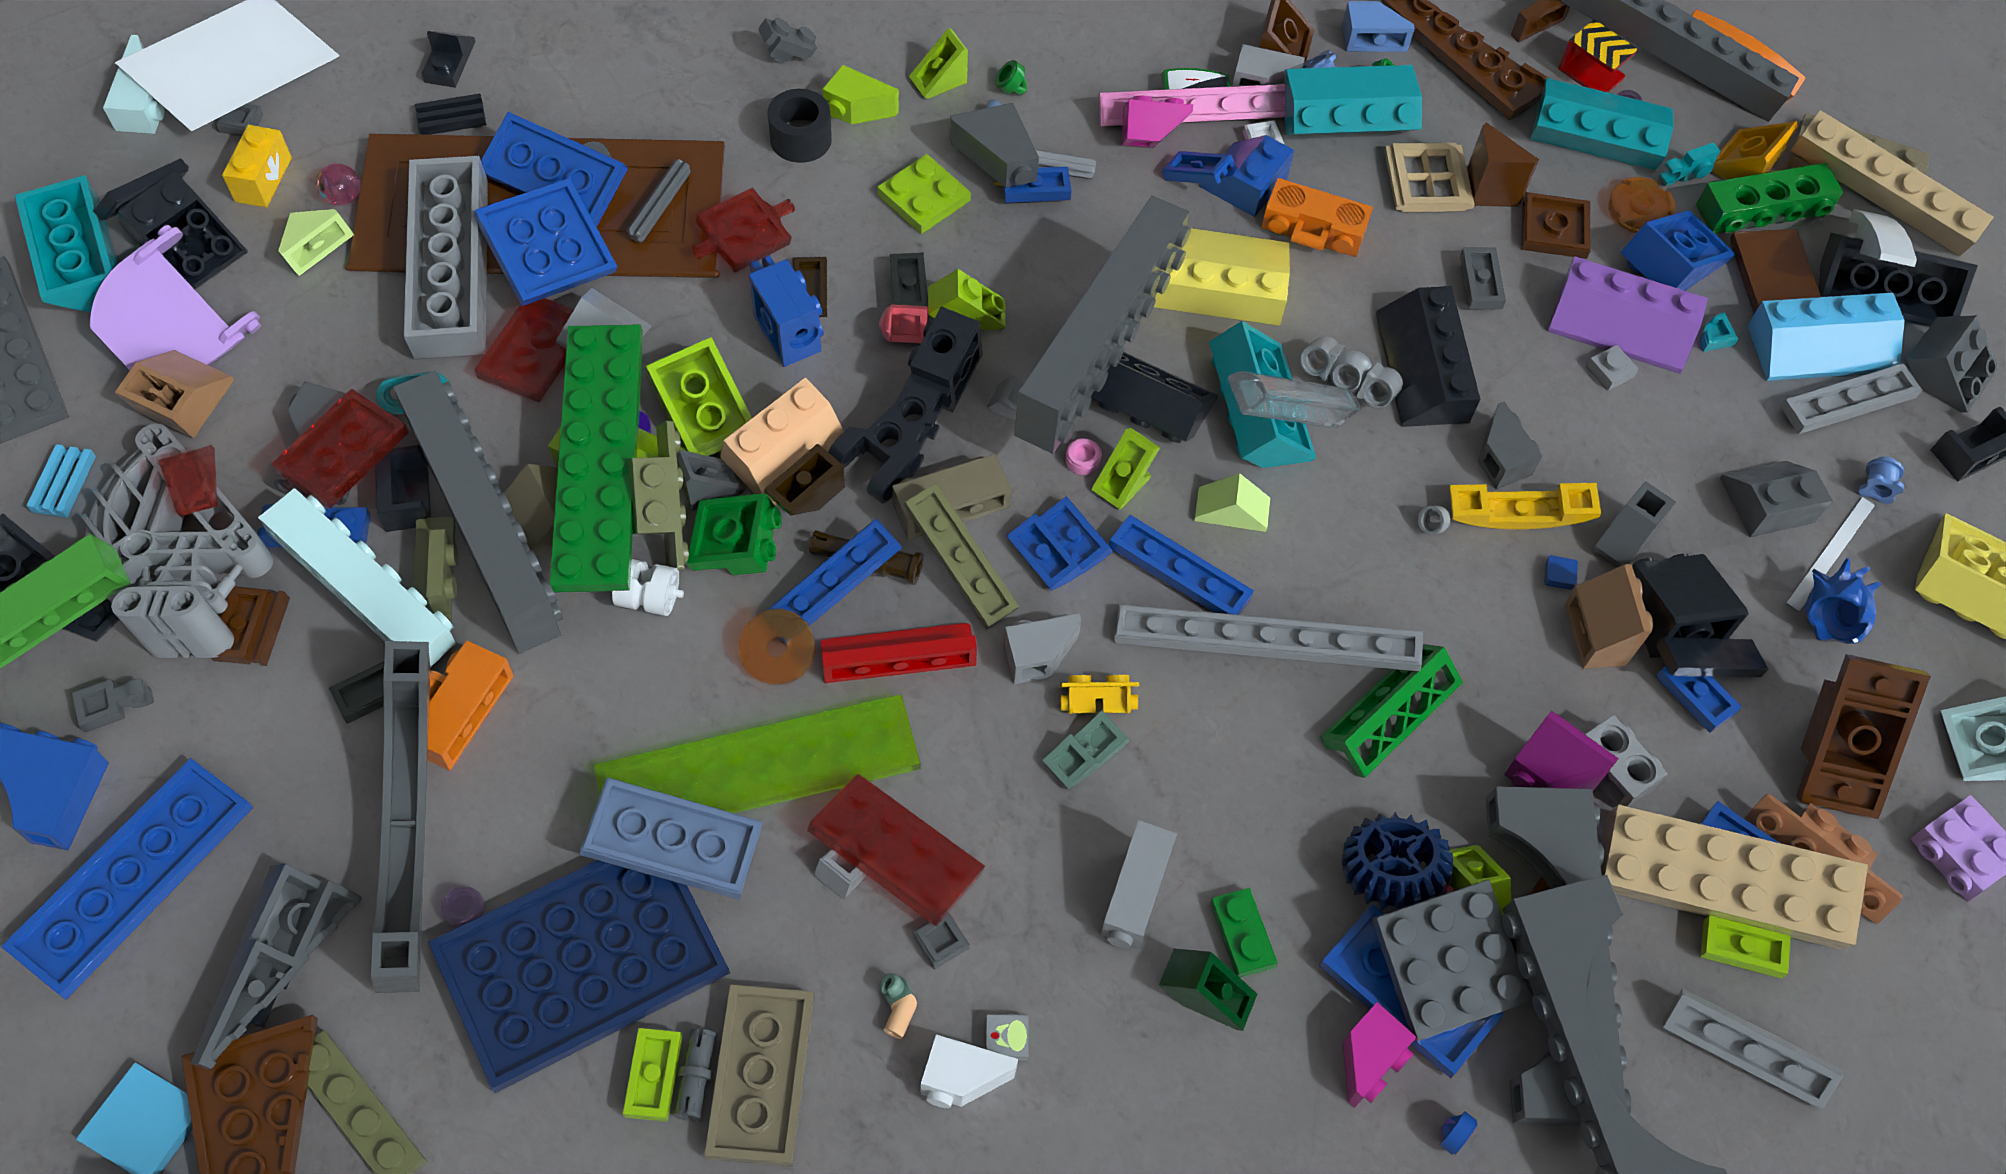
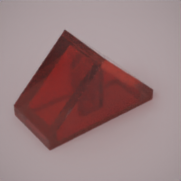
[158,445,218,516]

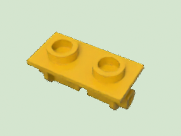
[1059,675,1139,714]

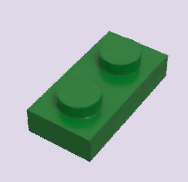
[1210,888,1278,978]

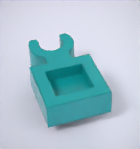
[1659,142,1721,185]

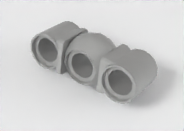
[1300,336,1403,408]

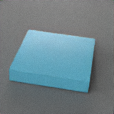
[76,1062,193,1174]

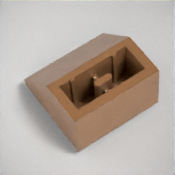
[115,350,235,438]
[1565,564,1653,669]

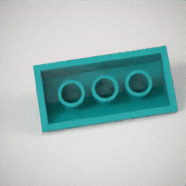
[1285,65,1422,135]
[1530,78,1674,170]
[15,175,118,313]
[1209,321,1316,468]

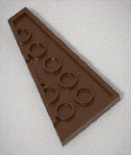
[181,1015,318,1174]

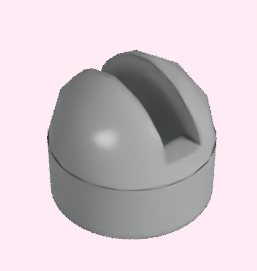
[1418,505,1450,535]

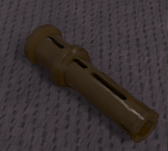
[809,530,924,585]

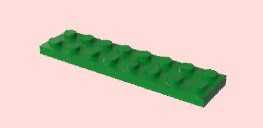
[550,324,643,593]

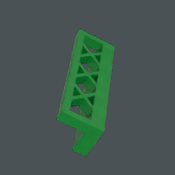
[1320,644,1463,778]

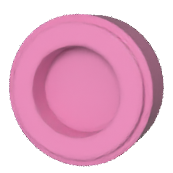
[1065,439,1102,475]

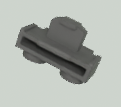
[759,18,817,63]

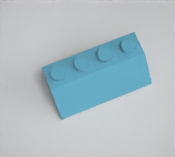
[1747,293,1904,381]

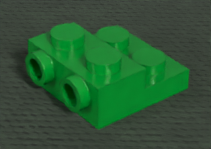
[686,493,782,575]

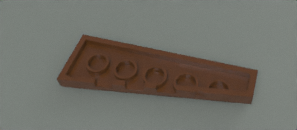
[1381,0,1548,120]

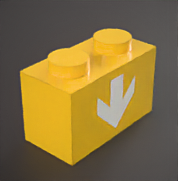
[222,125,292,208]

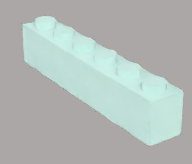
[258,488,456,667]

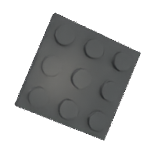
[1371,880,1532,1041]

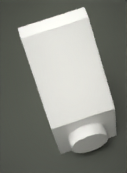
[921,1035,1018,1109]

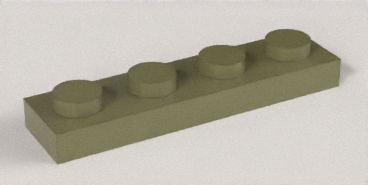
[904,483,1019,629]
[308,1030,427,1174]

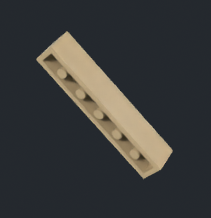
[1790,110,1994,256]

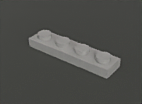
[1781,363,1922,434]
[1663,988,1844,1110]

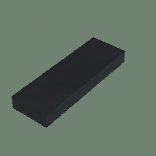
[93,158,189,221]
[1656,637,1769,677]

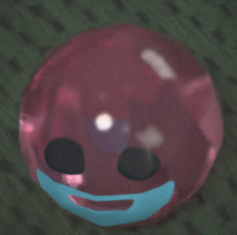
[316,163,361,206]

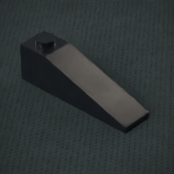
[0,514,120,642]

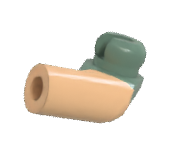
[880,973,917,1039]

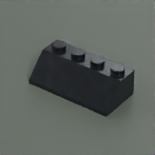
[1819,233,1978,326]
[1376,286,1481,427]
[1091,352,1218,443]

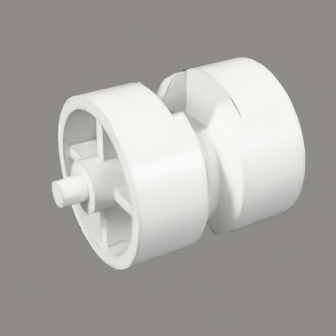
[612,559,684,616]

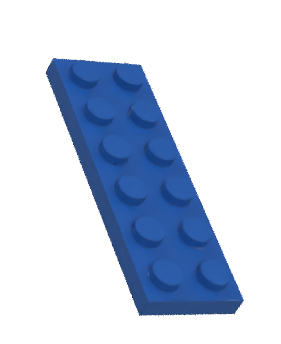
[1,758,253,1000]

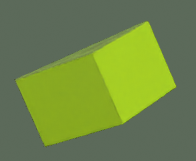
[909,28,968,99]

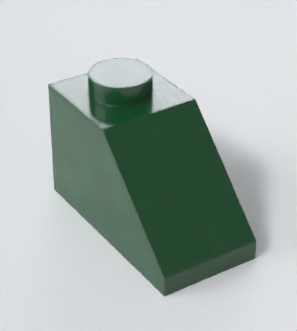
[1159,948,1257,1031]

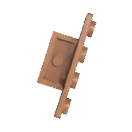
[1744,793,1903,924]

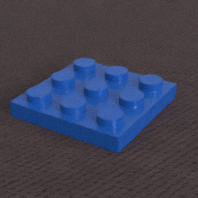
[473,178,618,307]

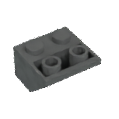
[1906,315,1997,413]

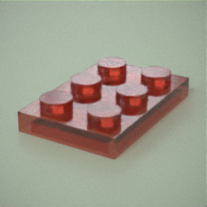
[474,298,574,402]
[271,388,409,509]

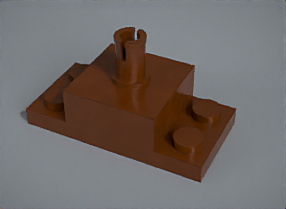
[1796,654,1931,819]

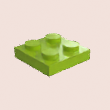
[877,154,971,235]

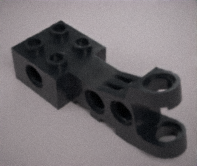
[828,306,983,504]

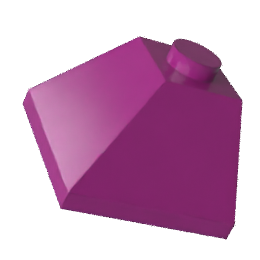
[1504,710,1619,792]

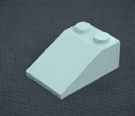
[1940,696,2006,781]

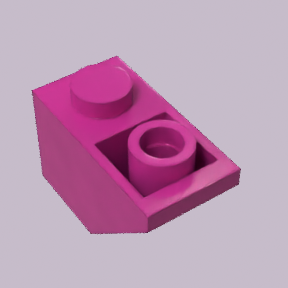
[1122,96,1194,148]
[1342,1002,1416,1108]

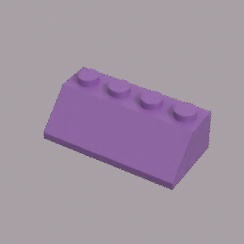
[1548,256,1708,374]

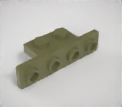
[628,421,689,571]
[413,516,458,632]

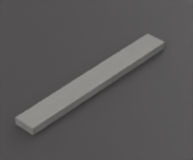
[1114,604,1423,671]

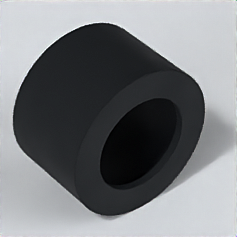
[767,88,832,163]

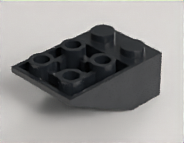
[118,171,248,290]

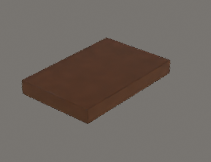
[1729,229,1821,314]

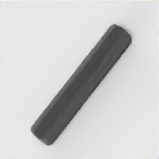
[626,159,691,243]

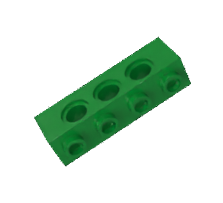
[1696,163,1843,234]

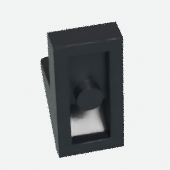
[422,31,476,88]

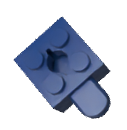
[749,255,824,367]

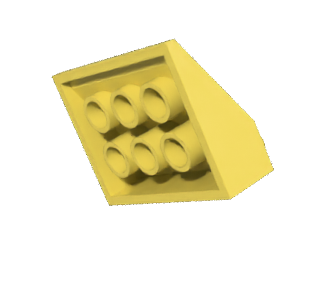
[1154,228,1290,326]
[1915,513,2006,639]

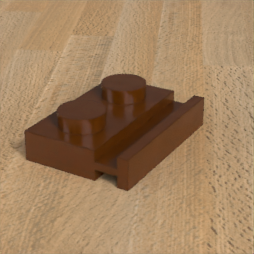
[211,587,290,666]

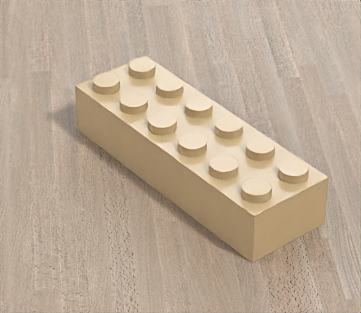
[1600,804,1868,950]

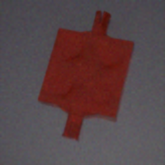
[692,187,795,273]

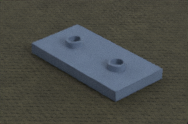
[580,777,763,900]

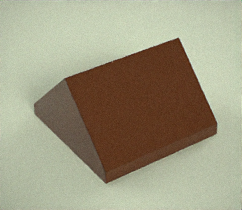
[1259,0,1314,68]
[1467,122,1539,207]

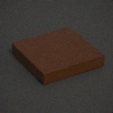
[1521,192,1591,259]

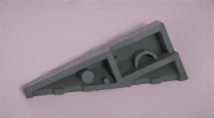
[191,863,362,1069]

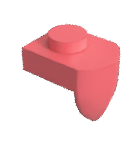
[878,304,928,343]

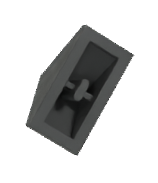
[676,450,745,510]

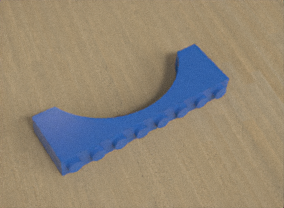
[0,723,109,851]

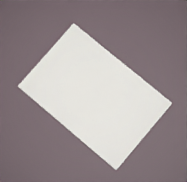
[115,0,340,131]

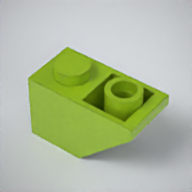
[928,269,1006,330]

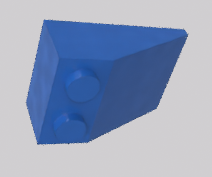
[1620,210,1736,291]

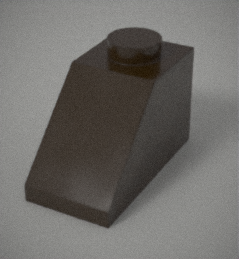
[764,444,845,516]

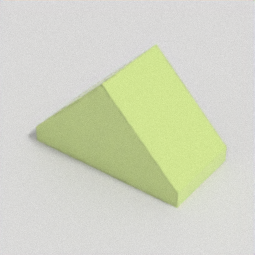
[278,209,354,276]
[1194,473,1270,532]

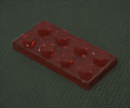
[807,773,985,927]

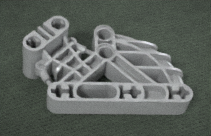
[81,423,274,658]

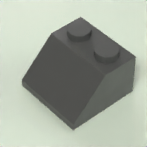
[1720,461,1833,537]

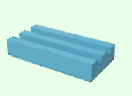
[26,444,96,518]

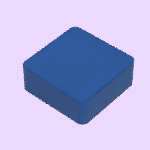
[1544,555,1578,590]

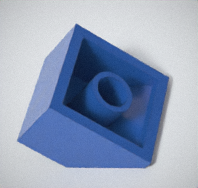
[1199,135,1294,217]

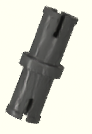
[673,1028,717,1121]

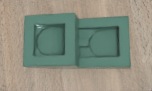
[1043,710,1130,789]

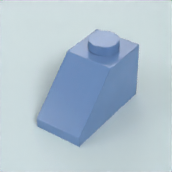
[1342,1,1415,52]

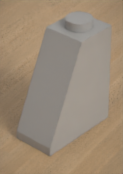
[1100,820,1177,949]

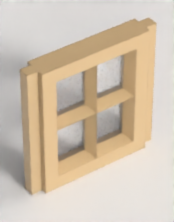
[1384,143,1475,212]

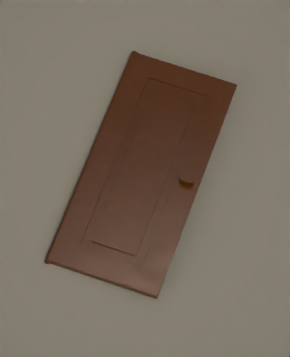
[345,133,725,278]

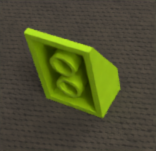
[646,337,752,457]

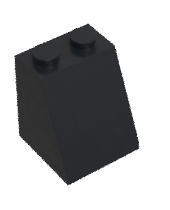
[1632,553,1749,658]

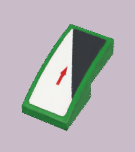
[1161,68,1230,90]

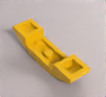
[1449,483,1601,530]

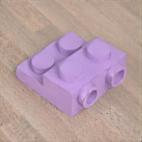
[1910,795,2006,902]

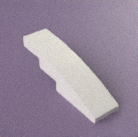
[1849,209,1917,267]

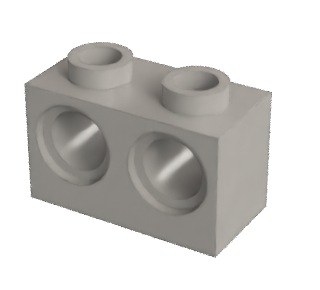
[1585,715,1668,807]

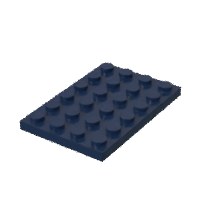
[428,860,730,1093]

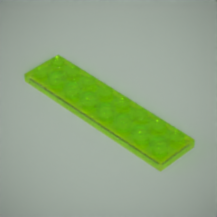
[594,694,921,813]

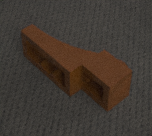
[1511,0,1570,43]

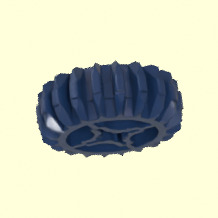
[1341,811,1453,911]

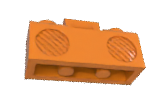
[1261,178,1373,257]
[427,640,514,771]

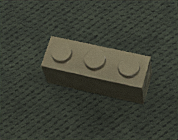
[892,454,1011,540]

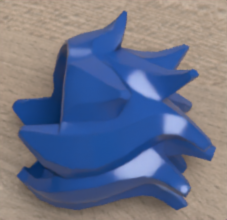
[1805,557,1882,644]

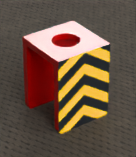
[1558,19,1637,93]

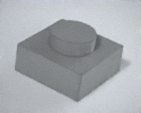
[1587,345,1639,391]

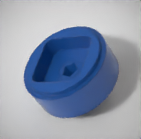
[1439,1111,1478,1155]

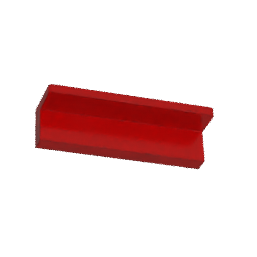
[820,623,977,683]

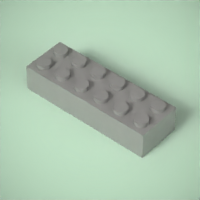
[404,156,488,359]

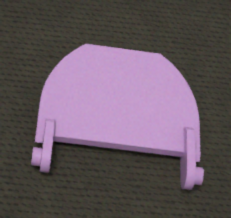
[90,225,262,370]

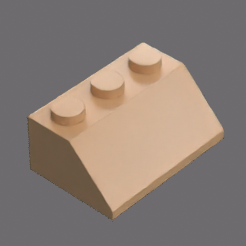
[720,377,844,505]

